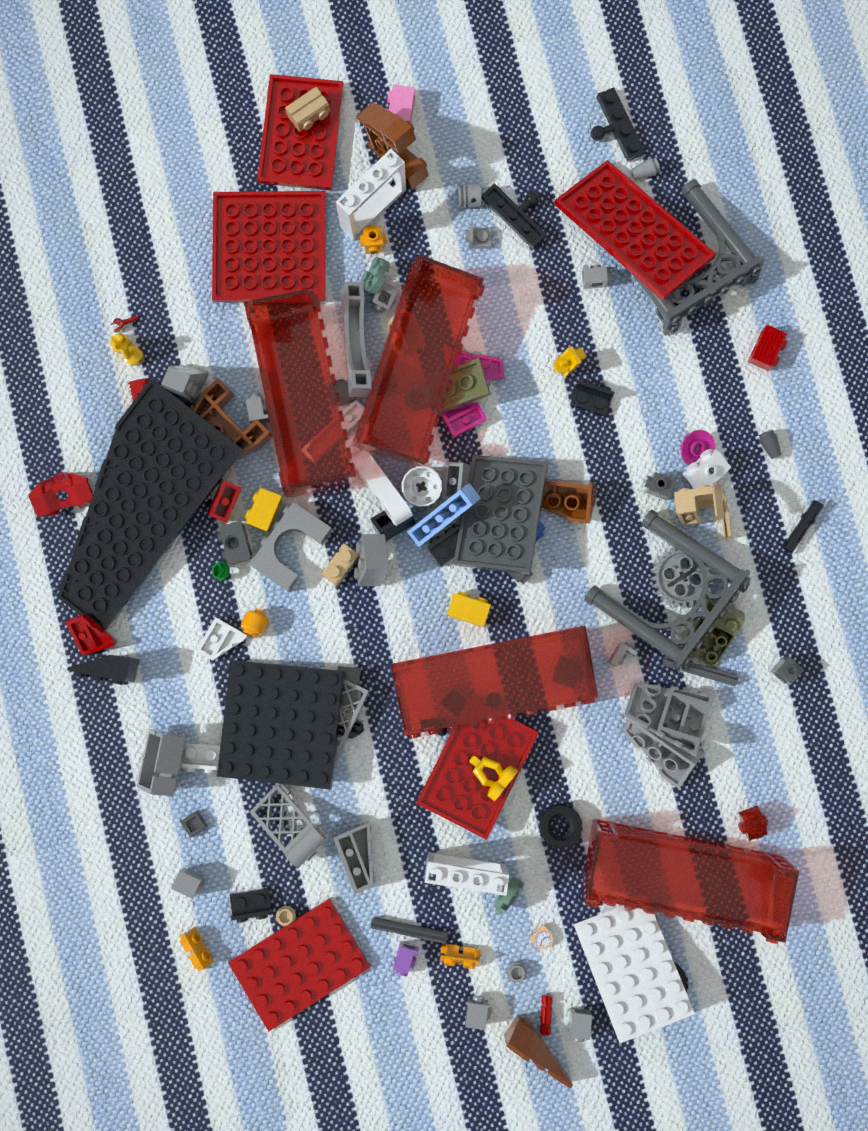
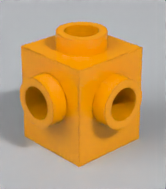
[360,225,387,254]

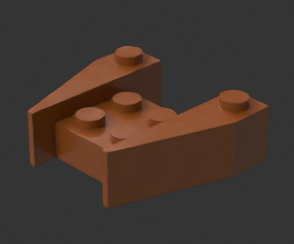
[356,102,429,190]
[194,378,273,460]

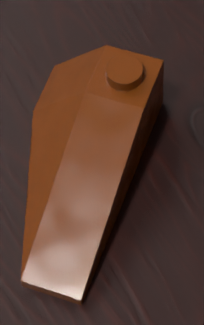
[542,479,597,524]
[504,1015,573,1089]

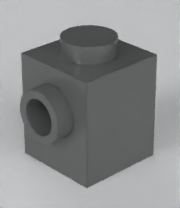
[326,379,354,408]
[644,472,676,500]

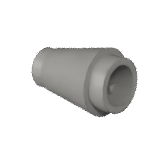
[631,157,660,180]

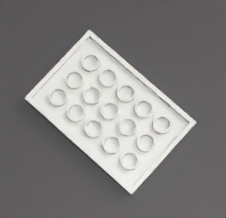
[573,896,695,1043]

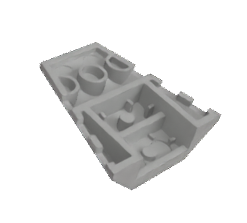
[624,683,715,757]

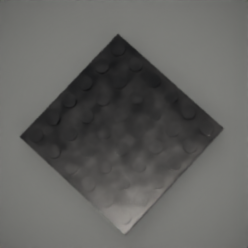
[217,660,345,790]

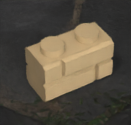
[285,87,330,132]
[321,543,360,587]

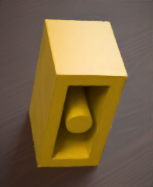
[245,487,284,534]
[447,591,491,627]

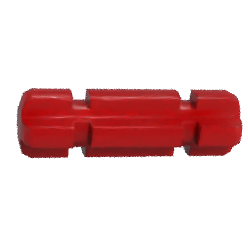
[540,994,553,1036]

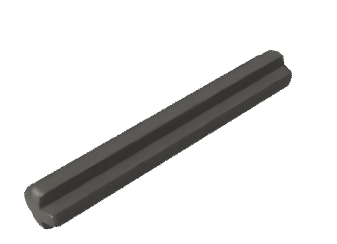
[663,655,738,686]
[371,917,448,944]

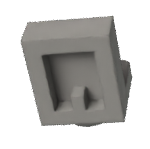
[465,224,492,249]
[607,642,638,667]

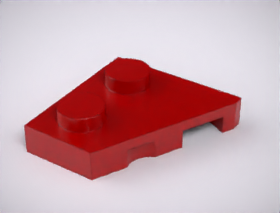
[65,614,117,656]

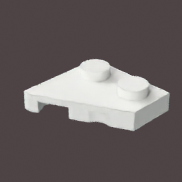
[196,617,248,661]

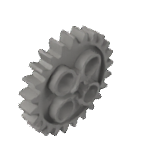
[650,547,714,608]

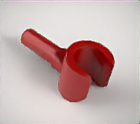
[111,316,138,333]

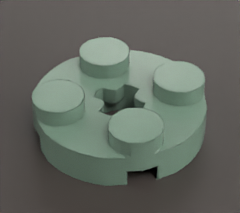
[361,256,390,296]
[494,878,525,916]

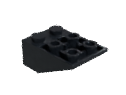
[67,655,140,685]

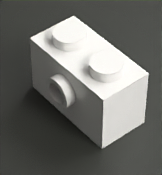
[682,449,731,489]

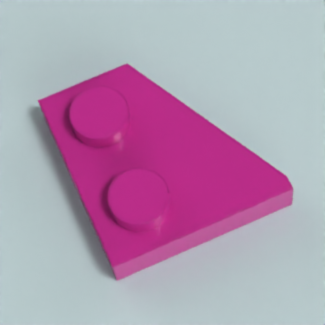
[440,403,487,438]

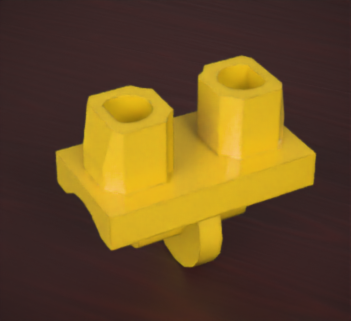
[553,346,586,378]

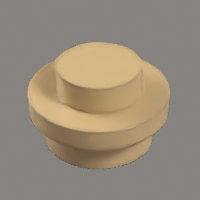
[276,906,296,926]

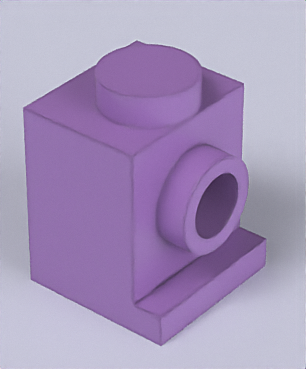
[393,942,419,976]

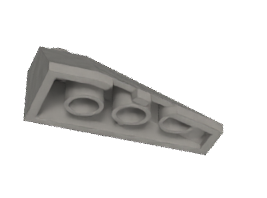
[622,720,704,789]

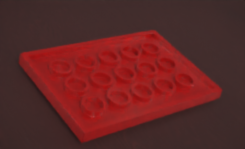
[257,74,344,191]
[416,697,539,840]
[228,898,370,1032]

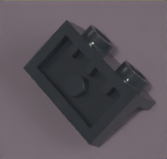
[570,379,615,417]
[428,525,460,567]
[229,887,273,923]

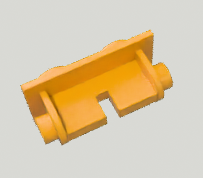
[179,927,214,971]
[440,944,481,969]

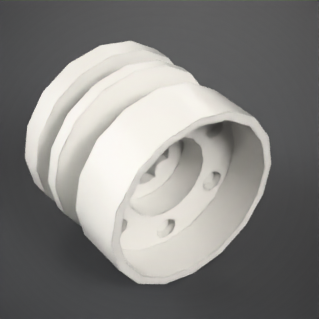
[401,466,442,507]

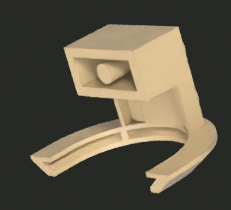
[674,482,732,540]

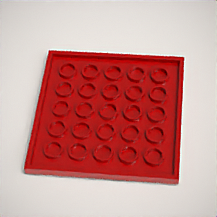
[212,191,326,302]

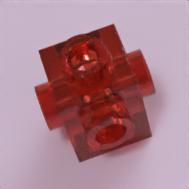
[738,806,769,841]

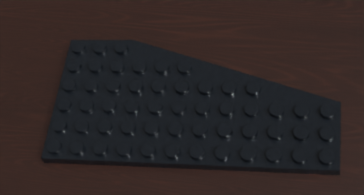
[57,378,244,631]

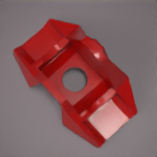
[28,472,93,517]

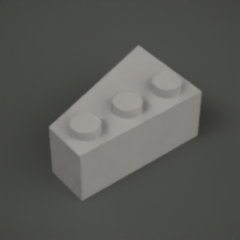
[161,364,209,406]
[332,821,373,894]

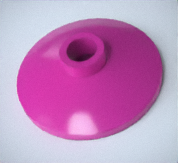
[680,430,715,466]

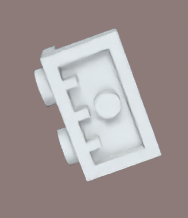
[181,743,220,773]

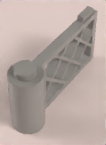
[250,784,327,868]

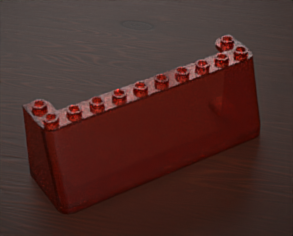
[352,254,485,466]
[244,288,356,499]
[391,626,598,739]
[581,819,799,944]

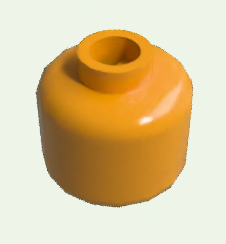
[241,608,269,638]

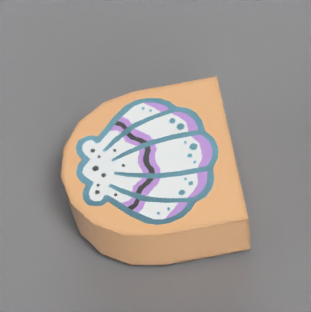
[529,924,553,949]

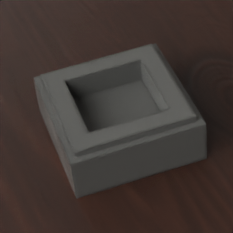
[180,810,208,838]

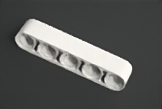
[348,447,413,526]

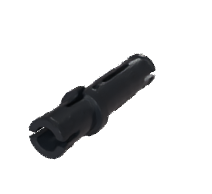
[782,500,824,554]

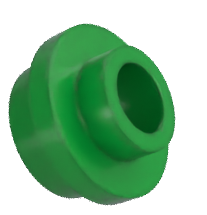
[212,562,230,581]

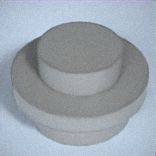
[507,962,527,983]

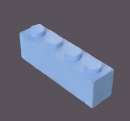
[407,483,481,547]

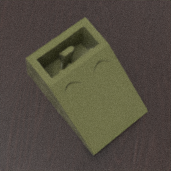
[682,598,745,667]

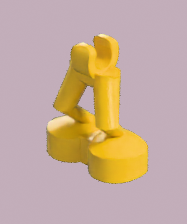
[110,333,145,366]
[469,756,518,802]

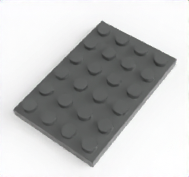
[453,455,549,574]

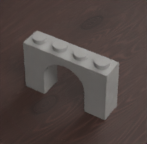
[249,502,332,592]

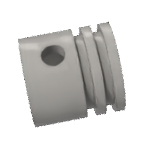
[458,184,481,208]

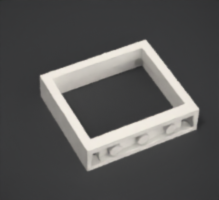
[336,149,406,241]
[425,851,509,896]

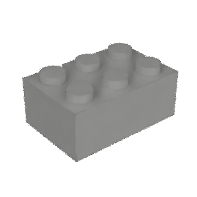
[137,729,186,797]

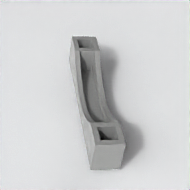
[341,282,372,397]

